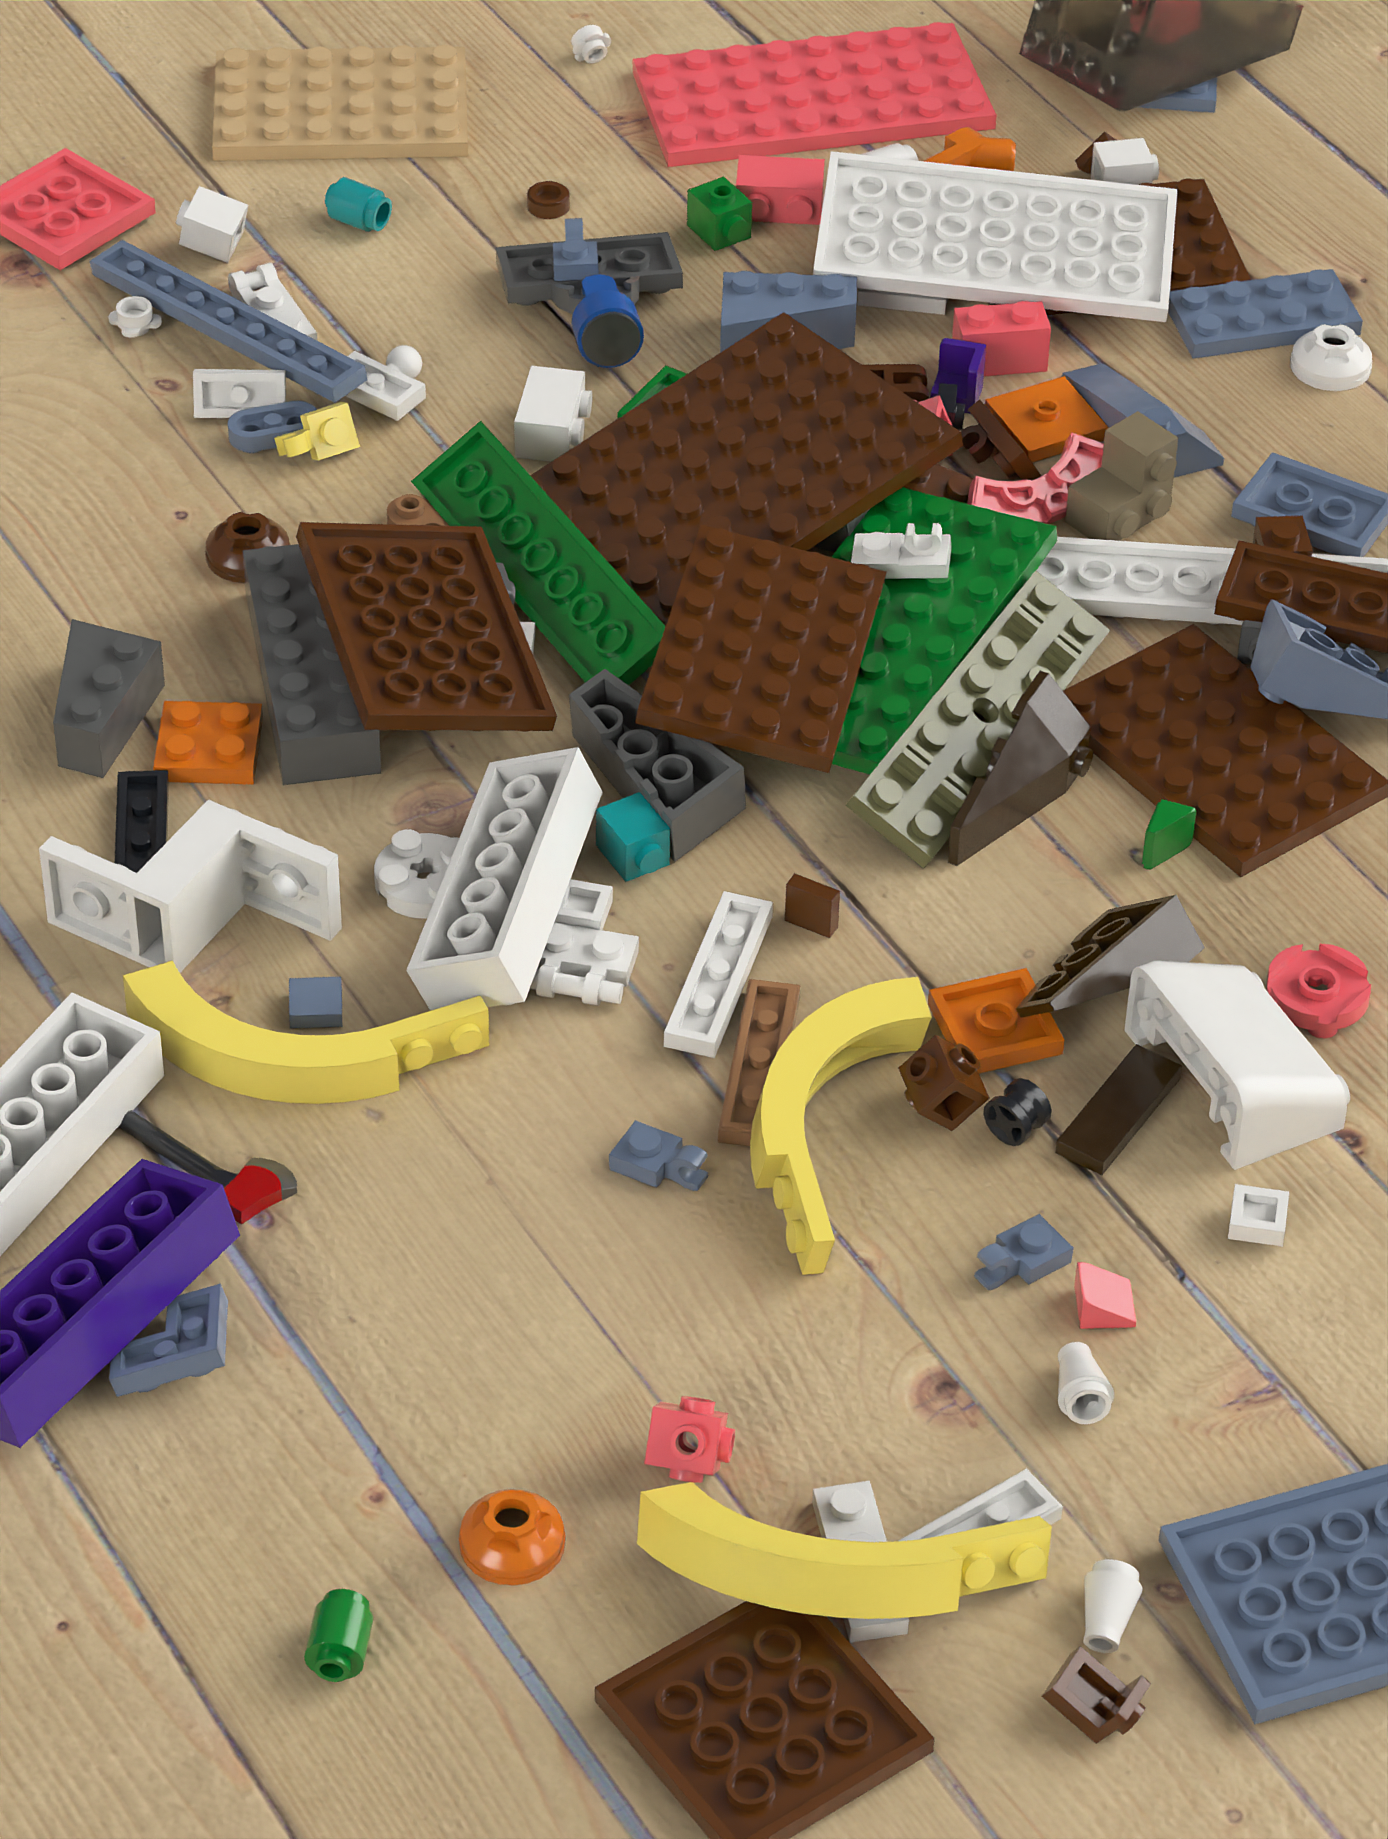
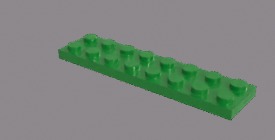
[411,421,666,686]

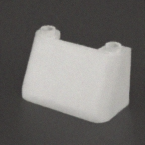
[1124,961,1350,1170]

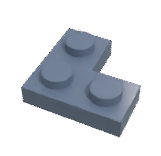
[109,1283,228,1397]

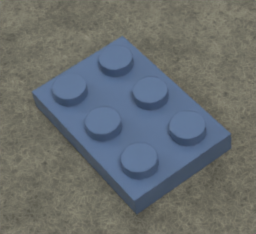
[1231,452,1388,557]

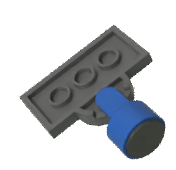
[495,232,683,368]

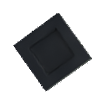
[938,383,965,431]

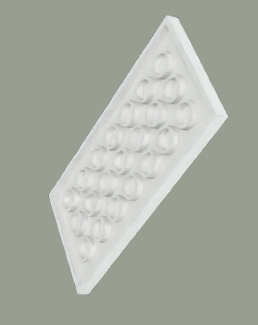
[813,151,1177,322]

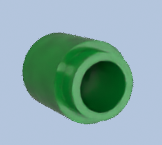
[304,1589,373,1682]

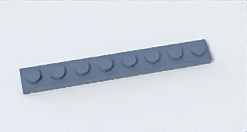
[90,240,367,403]

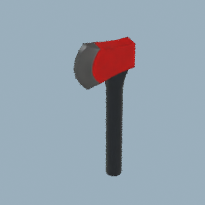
[118,1110,297,1225]

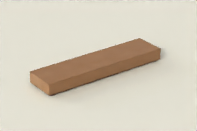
[718,979,800,1147]

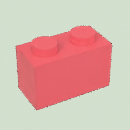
[736,155,825,225]
[952,301,1051,376]

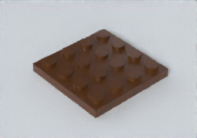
[595,1601,935,1839]

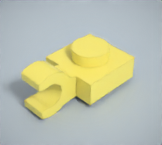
[274,402,360,460]

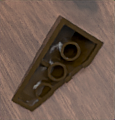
[948,671,1094,866]

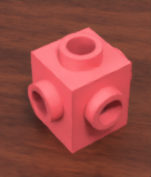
[644,1396,735,1483]

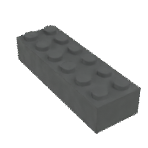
[243,544,381,785]

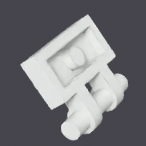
[530,922,639,1006]

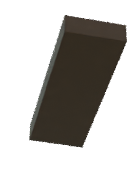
[1055,1044,1182,1175]

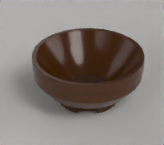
[205,512,291,583]

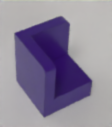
[930,338,986,414]

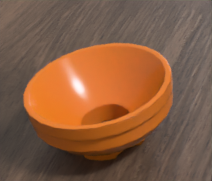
[459,1489,566,1585]

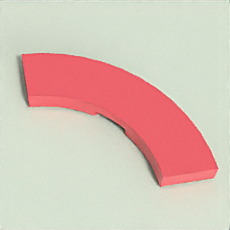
[967,433,1104,524]

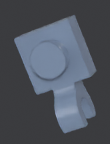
[553,218,598,281]
[609,1120,708,1191]
[974,1214,1074,1290]

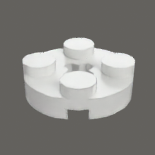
[374,829,459,919]

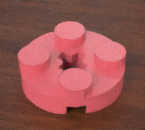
[1266,943,1371,1039]

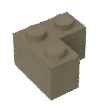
[1065,411,1178,541]

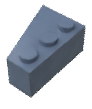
[720,271,857,352]

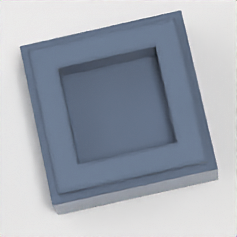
[289,977,343,1029]

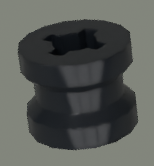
[983,1078,1052,1146]

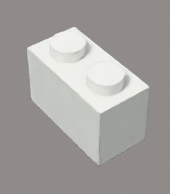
[514,366,592,462]

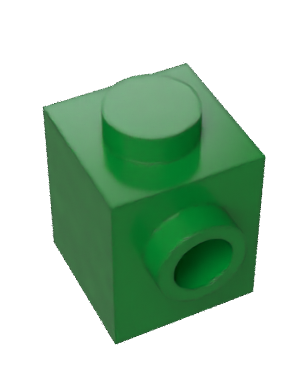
[687,176,752,251]

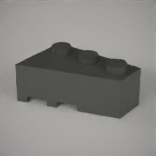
[53,619,165,778]

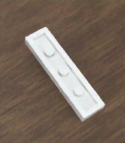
[664,891,773,1058]

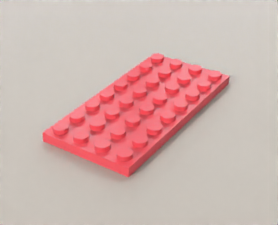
[632,22,996,167]

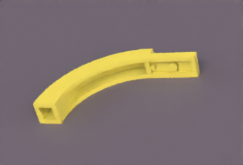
[123,960,489,1104]
[750,977,932,1275]
[637,1482,1052,1619]

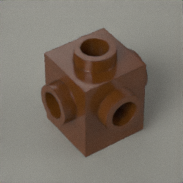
[898,1035,990,1131]

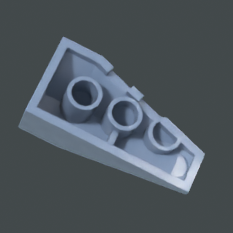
[1062,363,1224,478]
[1251,599,1388,719]

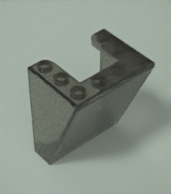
[1019,0,1303,112]

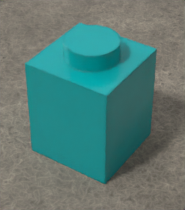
[596,792,670,882]

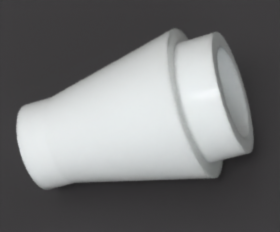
[1058,1342,1114,1424]
[1083,1559,1143,1653]

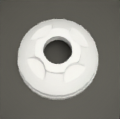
[1290,324,1372,391]

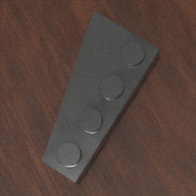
[569,669,746,862]

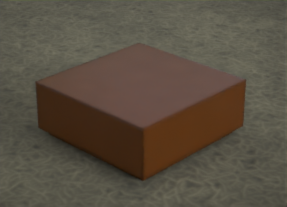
[785,873,840,938]

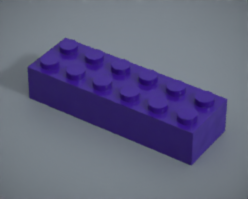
[0,1159,240,1448]

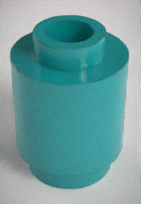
[325,177,392,232]

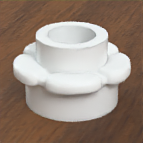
[571,25,611,64]

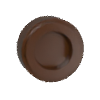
[527,181,570,219]

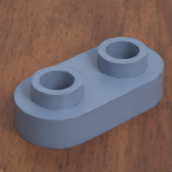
[228,401,317,453]

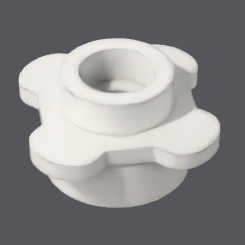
[108,296,162,338]

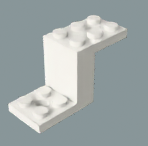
[39,800,342,973]

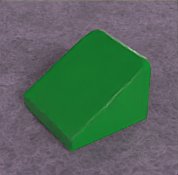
[1142,799,1196,870]

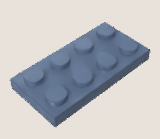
[1168,269,1363,359]

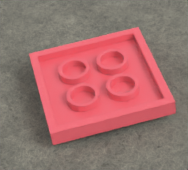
[0,148,156,270]

